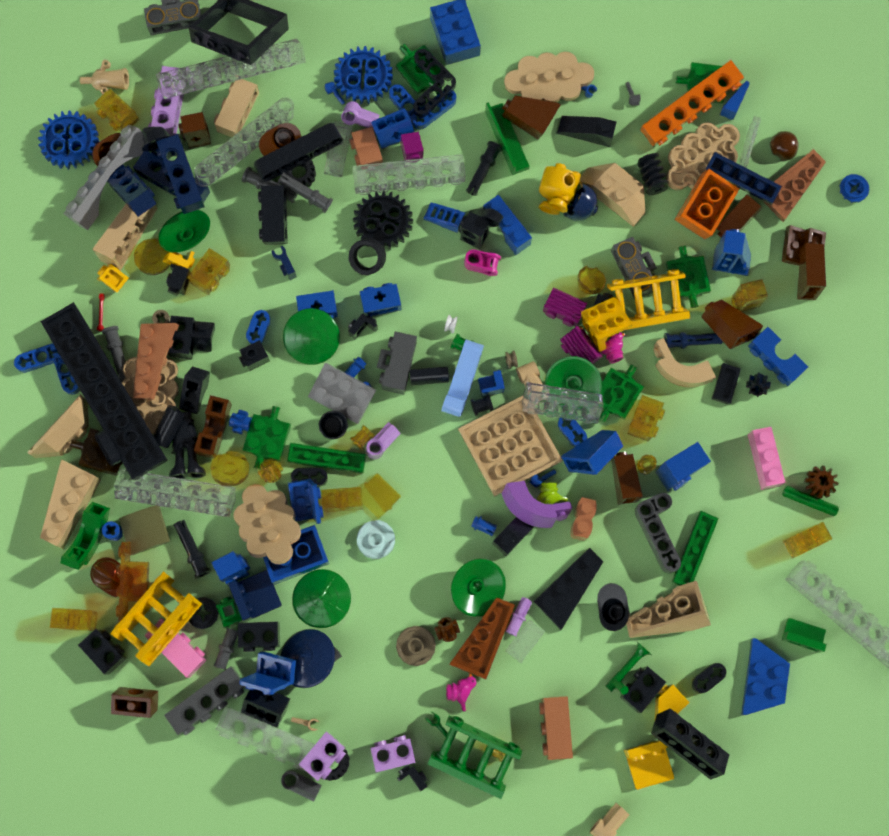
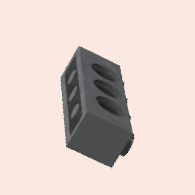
[164,666,245,736]

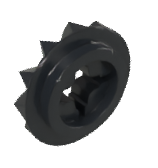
[189,597,219,629]

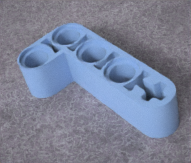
[441,339,484,417]

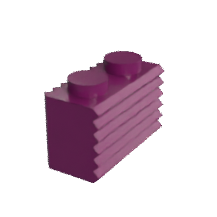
[543,287,588,327]
[560,326,603,364]

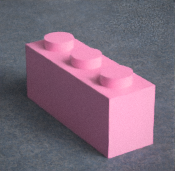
[748,427,785,490]
[144,618,207,678]

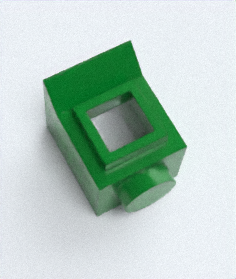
[216,596,245,629]

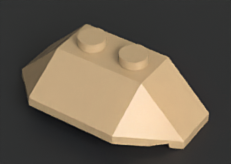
[579,163,645,227]
[27,394,89,458]

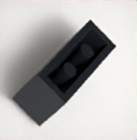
[258,185,288,245]

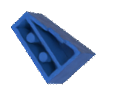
[712,229,751,276]
[655,442,711,491]

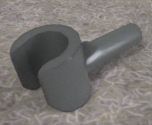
[625,82,641,106]

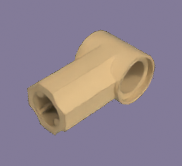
[516,361,547,402]
[589,802,629,836]

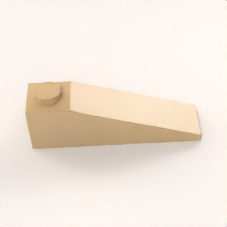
[626,581,711,638]

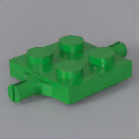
[396,44,443,95]
[676,62,737,104]
[666,245,711,308]
[595,364,644,423]
[242,406,291,470]

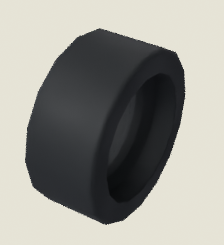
[348,238,386,275]

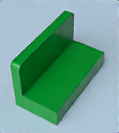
[782,618,827,653]

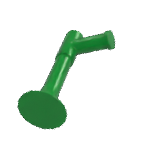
[605,642,652,695]

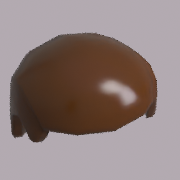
[770,131,799,161]

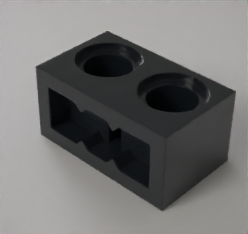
[459,211,490,250]
[167,316,196,359]
[238,622,280,652]
[78,628,126,675]
[620,666,666,713]

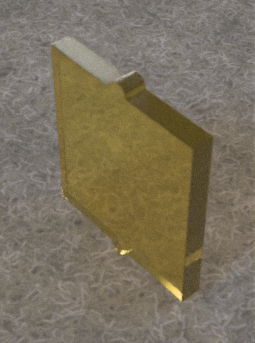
[355,473,401,519]

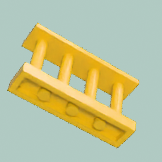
[607,269,690,330]
[110,571,202,666]

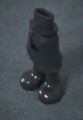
[169,412,206,480]

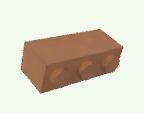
[539,696,573,760]

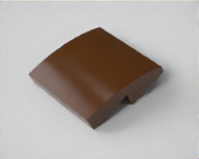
[782,225,826,266]

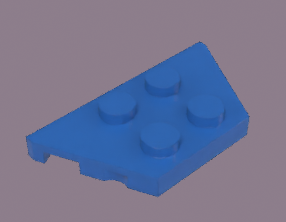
[741,638,790,715]

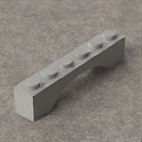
[63,125,144,230]

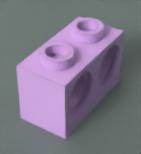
[299,731,346,781]
[371,735,416,772]

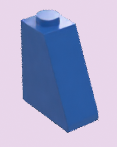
[561,430,623,475]

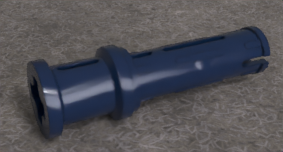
[663,332,723,349]

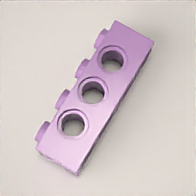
[148,66,187,136]

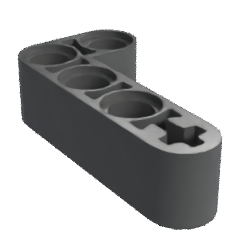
[635,493,681,574]

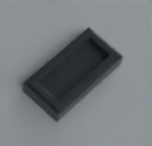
[712,363,741,405]

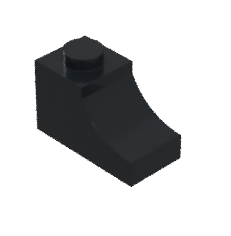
[179,366,210,414]

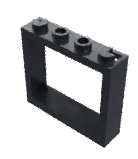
[188,0,289,65]

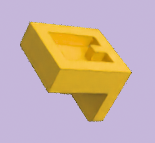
[163,251,195,269]
[97,264,129,293]

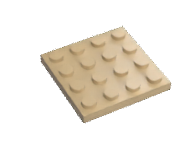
[458,394,563,497]

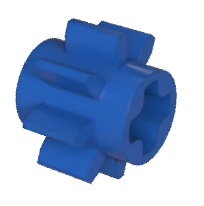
[229,410,252,435]

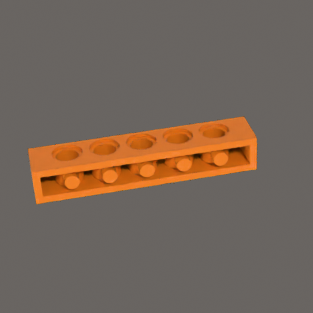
[640,60,744,147]

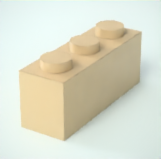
[214,77,259,139]

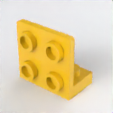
[581,297,632,352]
[624,740,674,790]

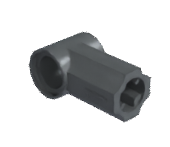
[281,770,322,802]

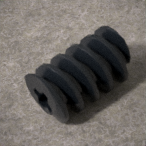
[637,153,668,195]

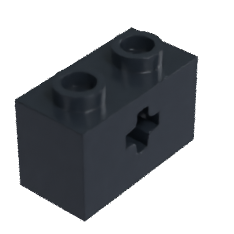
[241,689,290,728]

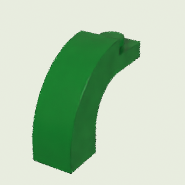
[60,502,110,570]

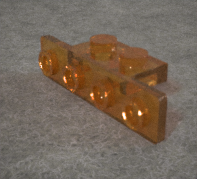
[116,542,149,622]

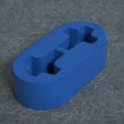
[246,310,271,344]
[557,414,587,447]

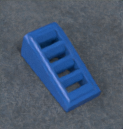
[720,81,750,120]
[424,202,465,233]

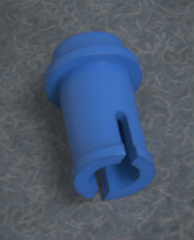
[345,357,366,377]
[471,516,497,536]

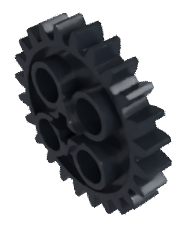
[353,191,413,250]

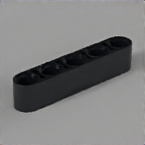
[254,123,343,182]

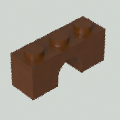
[194,395,232,459]

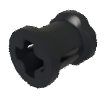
[470,394,494,416]

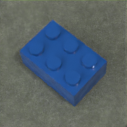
[430,0,481,65]
[263,525,330,585]

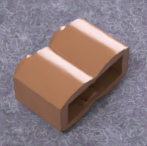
[349,127,383,171]
[570,497,597,541]

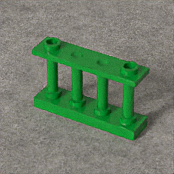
[427,715,522,799]

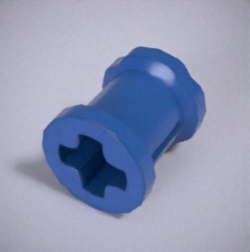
[102,521,123,541]

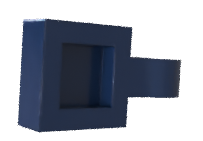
[272,246,297,280]

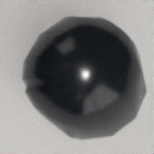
[318,410,348,439]

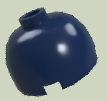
[563,183,598,221]

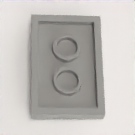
[308,363,376,424]

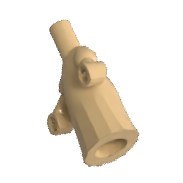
[80,60,129,96]

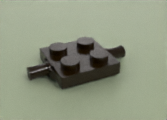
[70,428,123,476]

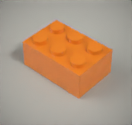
[674,169,739,239]

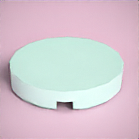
[357,520,395,559]

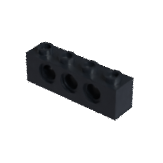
[651,709,730,780]

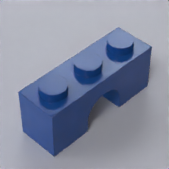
[483,195,532,255]
[748,327,808,386]
[211,551,251,586]

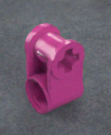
[464,249,501,276]

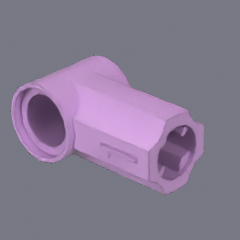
[341,101,380,128]
[366,422,401,460]

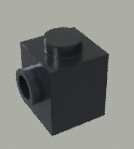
[238,340,270,371]

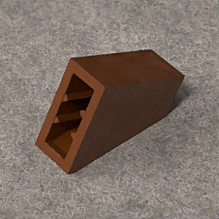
[502,95,560,140]
[716,194,763,238]
[797,242,826,300]
[701,300,763,349]
[611,452,642,505]

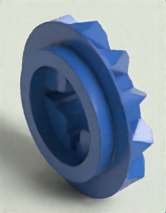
[839,174,869,203]

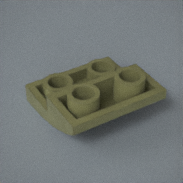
[119,505,170,555]

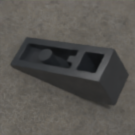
[557,116,617,147]
[492,517,535,557]

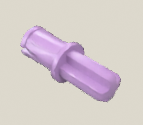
[505,597,532,637]

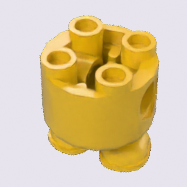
[538,163,581,215]

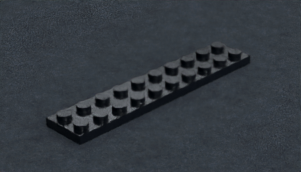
[40,302,168,481]

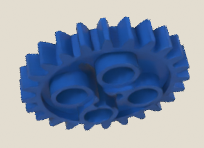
[334,46,393,104]
[38,110,100,170]

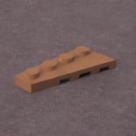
[762,149,826,222]
[133,323,179,400]

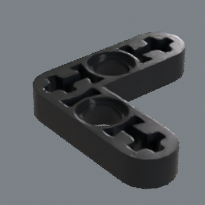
[413,48,456,117]

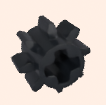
[746,372,771,397]

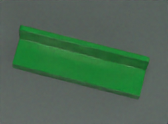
[485,102,530,175]

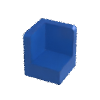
[478,370,505,397]

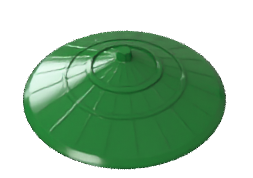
[158,210,210,252]
[283,308,340,365]
[545,356,602,412]
[451,559,506,617]
[292,569,351,628]

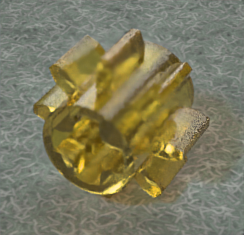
[258,459,283,483]

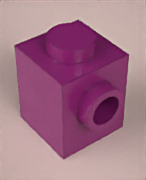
[400,132,424,163]

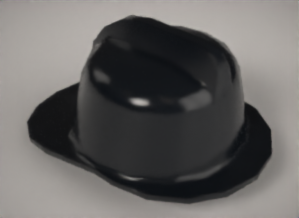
[142,126,183,152]
[597,583,630,631]

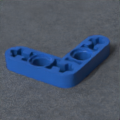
[389,84,456,130]
[14,343,80,395]

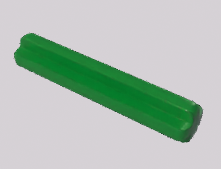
[782,486,839,516]

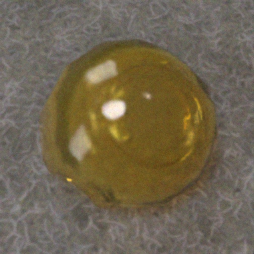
[577,266,606,295]

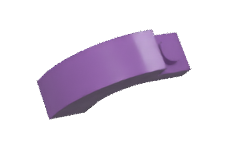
[501,481,572,528]

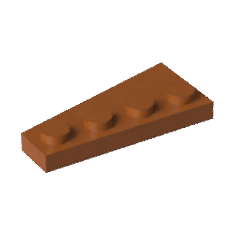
[449,598,515,679]

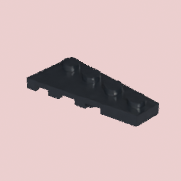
[534,548,603,630]

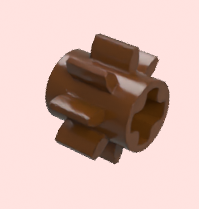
[434,617,460,642]

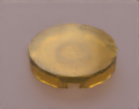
[134,238,170,276]
[210,451,250,487]

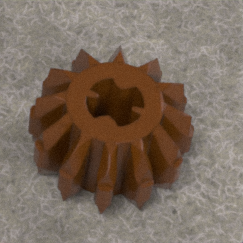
[804,465,839,499]

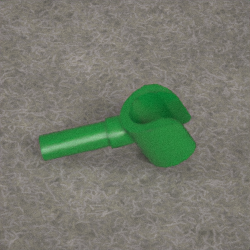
[425,711,448,737]

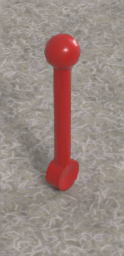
[97,293,104,332]

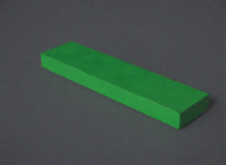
[287,443,366,474]
[672,511,719,586]

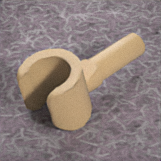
[291,717,319,731]

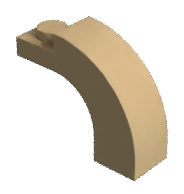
[653,338,716,387]

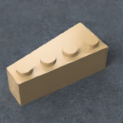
[92,204,157,271]
[40,459,101,549]

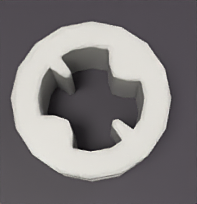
[444,315,458,333]

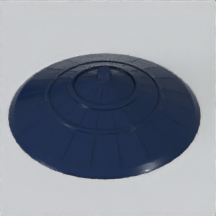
[280,629,335,688]

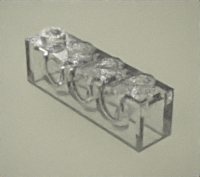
[522,382,604,424]

